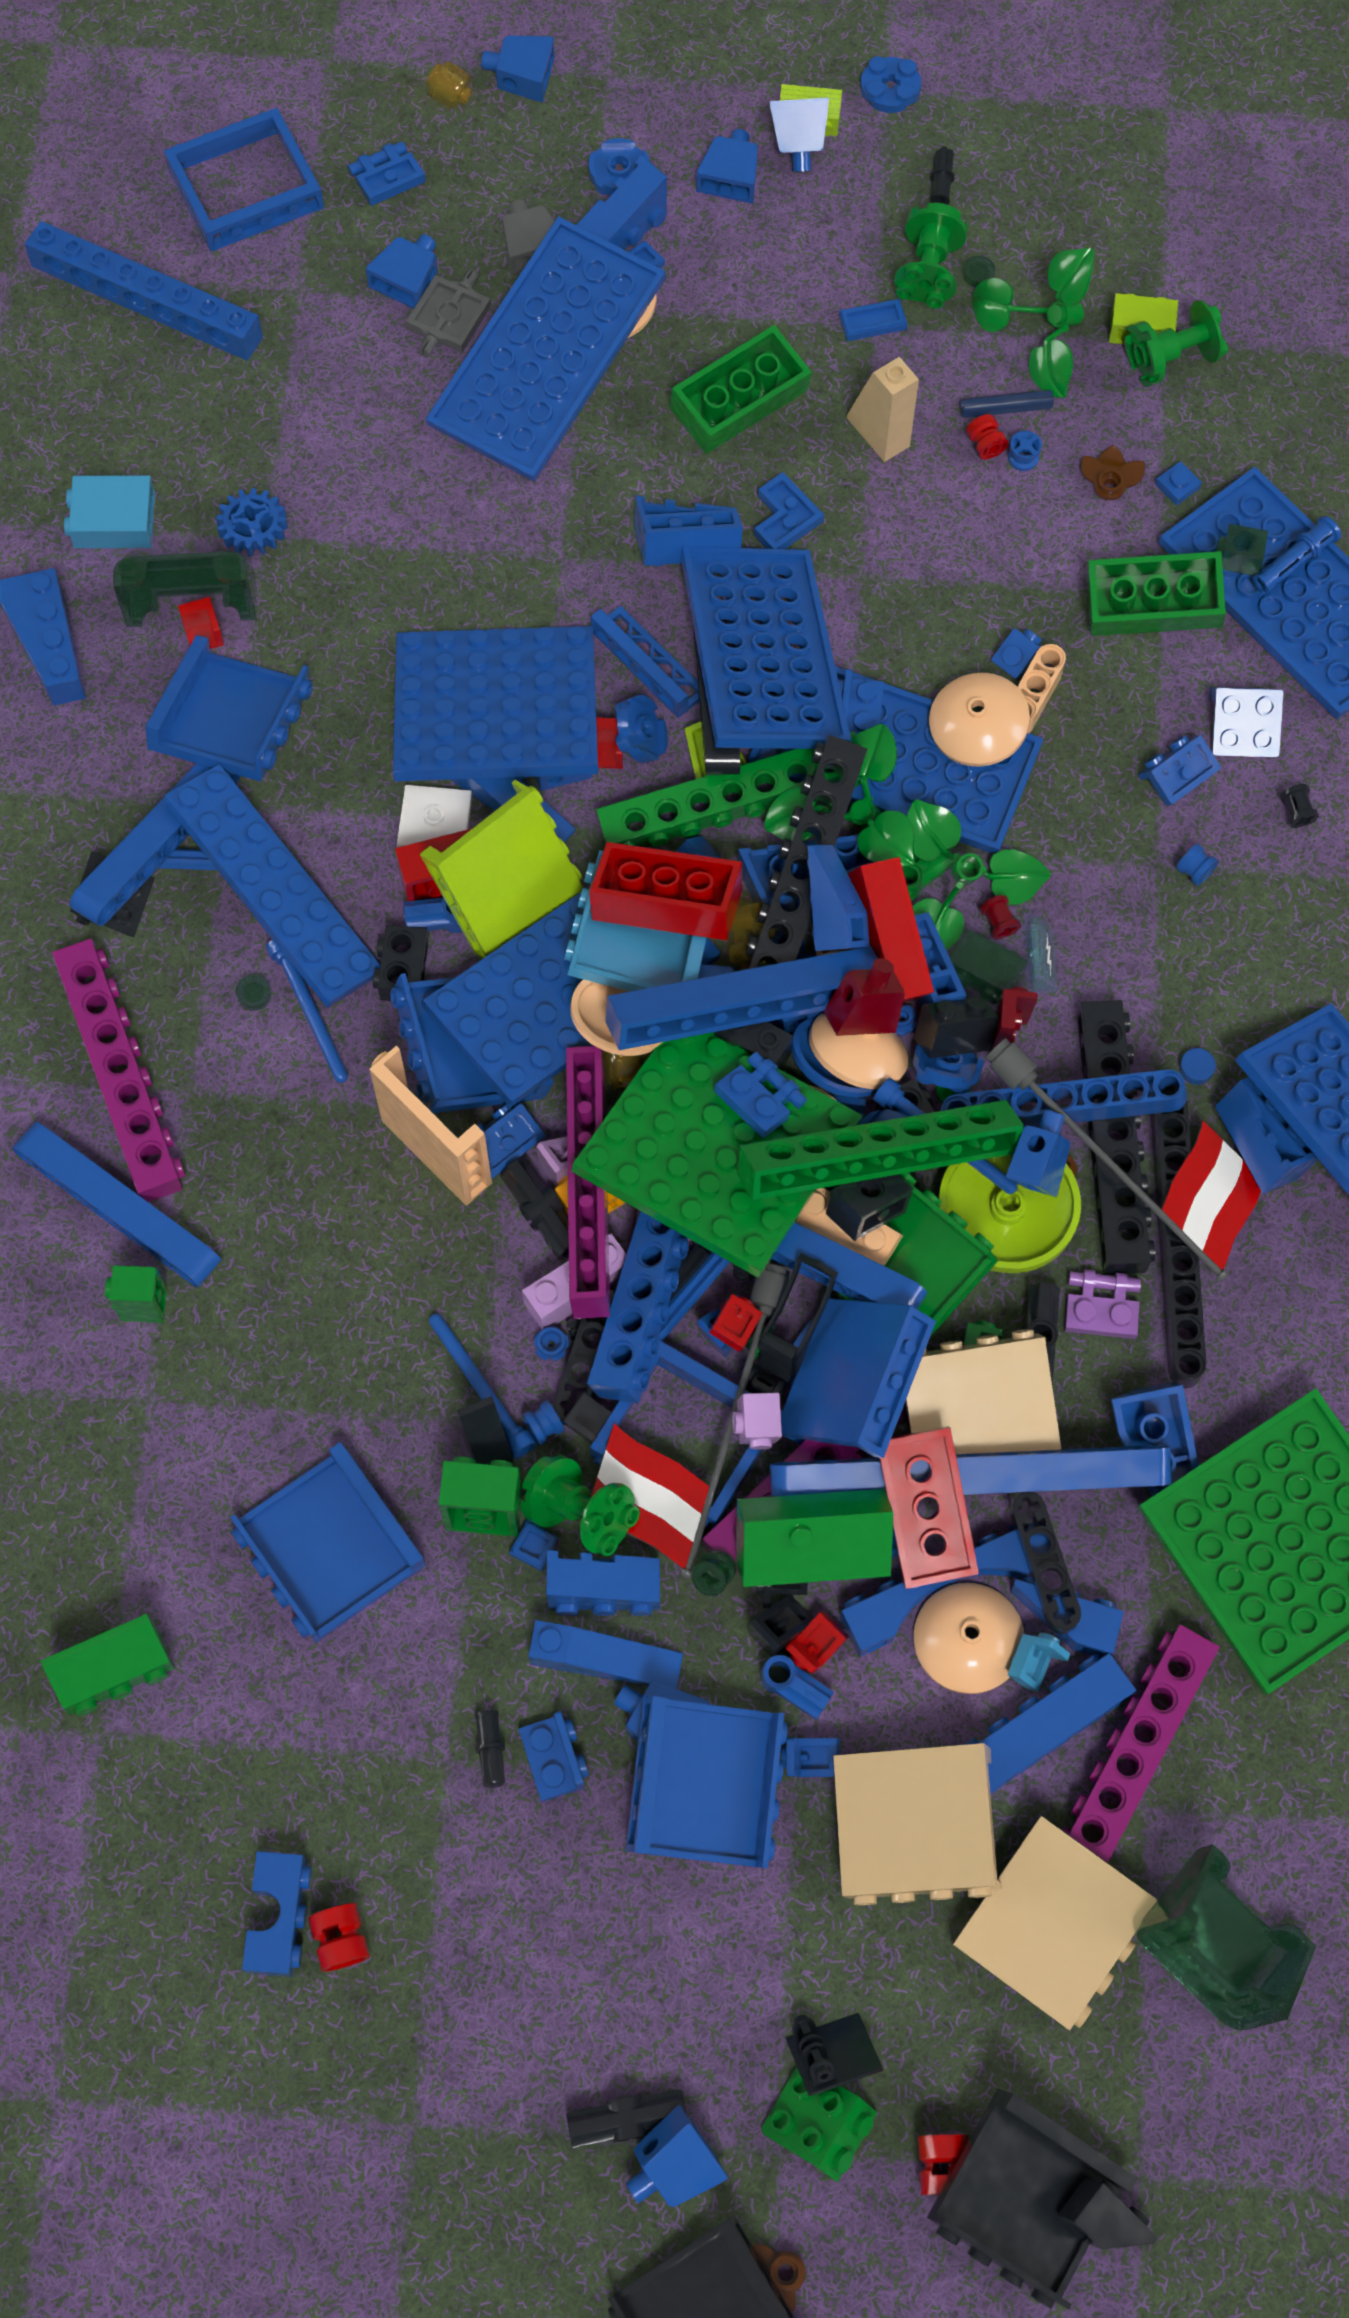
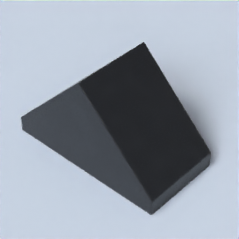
[749,1594,814,1657]

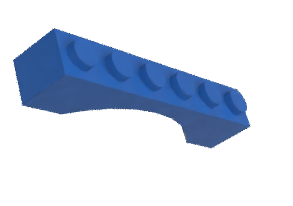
[840,1520,1050,1658]

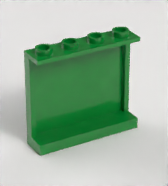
[835,1173,998,1337]

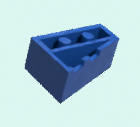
[546,1550,660,1616]

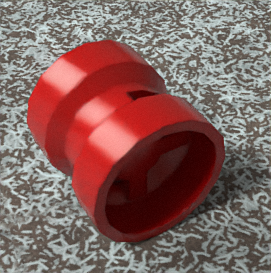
[966,414,1009,460]

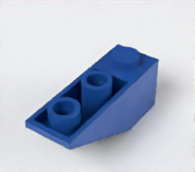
[807,845,869,951]
[1010,1577,1124,1658]

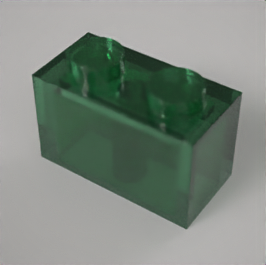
[950,929,1028,1004]

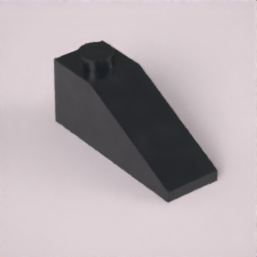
[457,1396,513,1465]

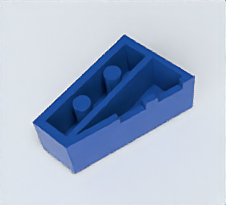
[577,155,667,250]
[634,495,743,566]
[1215,1077,1318,1194]

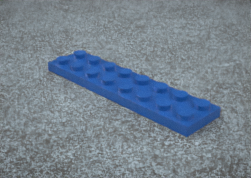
[163,764,381,1008]

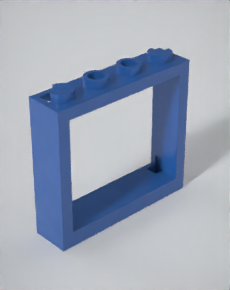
[164,108,324,252]
[590,1340,782,1528]

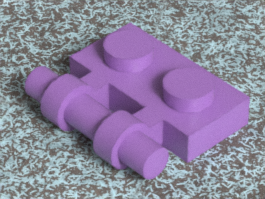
[1065,1269,1141,1339]

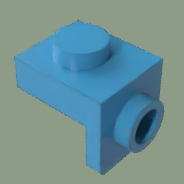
[1008,1633,1070,1692]

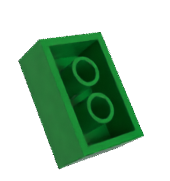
[438,1457,523,1537]

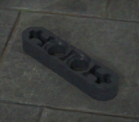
[554,1289,615,1422]
[1010,1492,1081,1634]

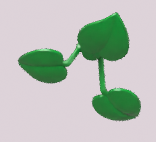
[972,248,1094,398]
[764,724,915,867]
[907,799,1051,950]

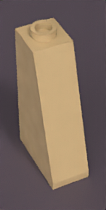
[847,357,919,462]

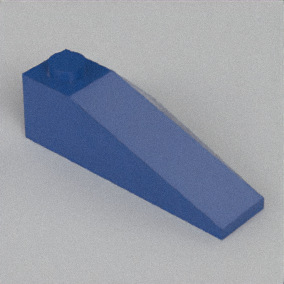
[1111,1382,1199,1496]

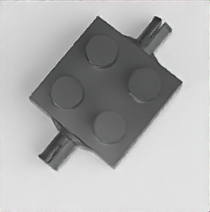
[406,268,491,358]

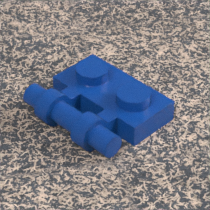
[347,141,426,206]
[714,1052,807,1139]

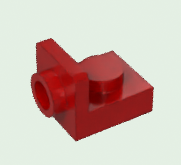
[708,1294,763,1352]

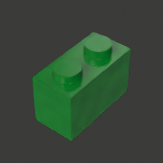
[105,1265,167,1323]

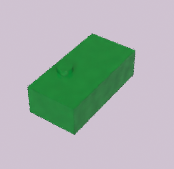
[669,325,812,454]
[1087,551,1226,636]
[736,1489,894,1587]

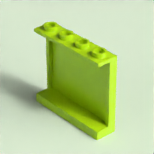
[420,780,583,959]

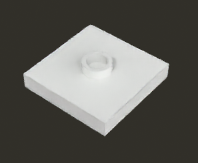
[397,785,472,848]

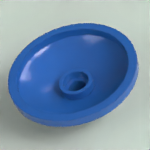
[791,1017,878,1098]

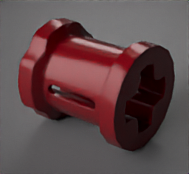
[979,895,1021,940]

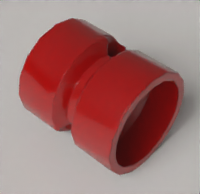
[308,1903,370,1972]
[918,2134,969,2195]

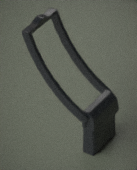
[758,1253,838,1383]

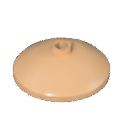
[929,673,1030,767]
[570,979,662,1056]
[809,1012,908,1089]
[913,1583,1024,1694]

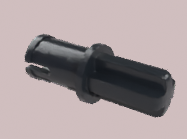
[930,146,955,205]
[475,1710,505,1788]

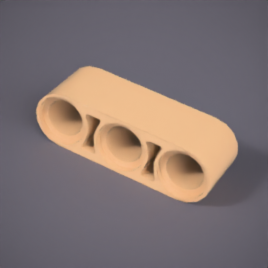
[1018,644,1066,733]

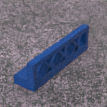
[591,606,699,718]

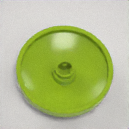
[938,1154,1081,1273]

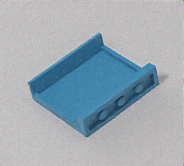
[564,850,706,992]

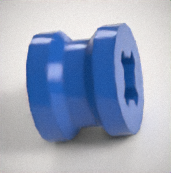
[1007,430,1042,471]
[1176,843,1219,886]
[521,1400,565,1446]

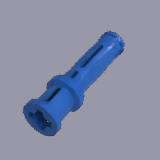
[1253,516,1341,594]

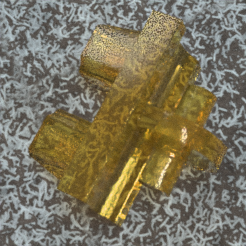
[728,903,776,969]

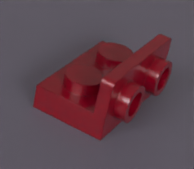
[990,987,1038,1052]

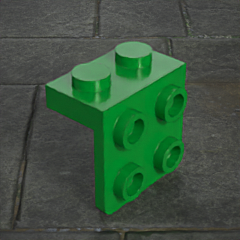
[762,2067,878,2183]

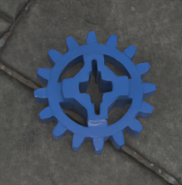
[216,488,288,557]

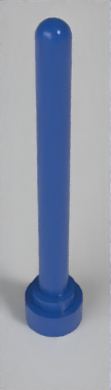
[266,939,348,1083]
[873,1077,1017,1194]
[429,1313,538,1459]

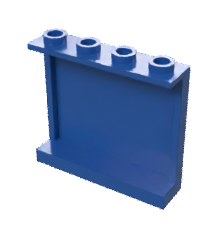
[145,635,313,782]
[390,973,553,1113]
[781,1299,936,1458]
[230,1442,426,1643]
[625,1696,788,1869]

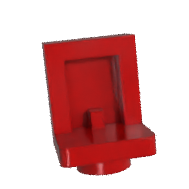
[785,1611,850,1673]

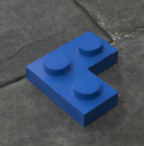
[754,472,824,549]

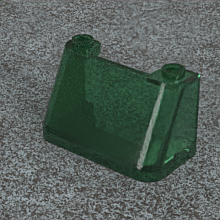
[113,551,257,627]
[1136,1844,1316,2031]

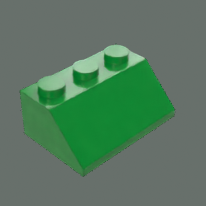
[40,1614,175,1717]

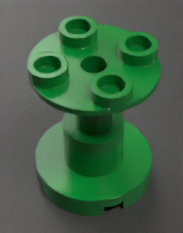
[894,202,969,309]
[1125,300,1228,387]
[520,1454,640,1556]

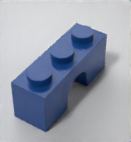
[242,1851,312,1977]

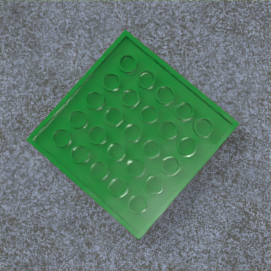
[571,1032,863,1278]
[1137,1388,1349,1696]

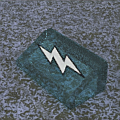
[1028,917,1058,993]

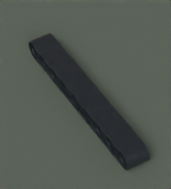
[1151,1086,1207,1389]

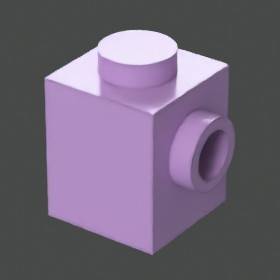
[732,1393,782,1450]

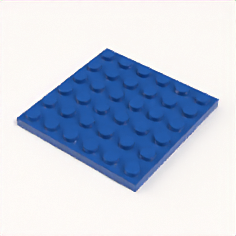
[393,626,598,781]

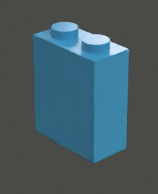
[64,475,155,548]

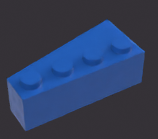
[0,568,86,706]
[738,835,873,912]

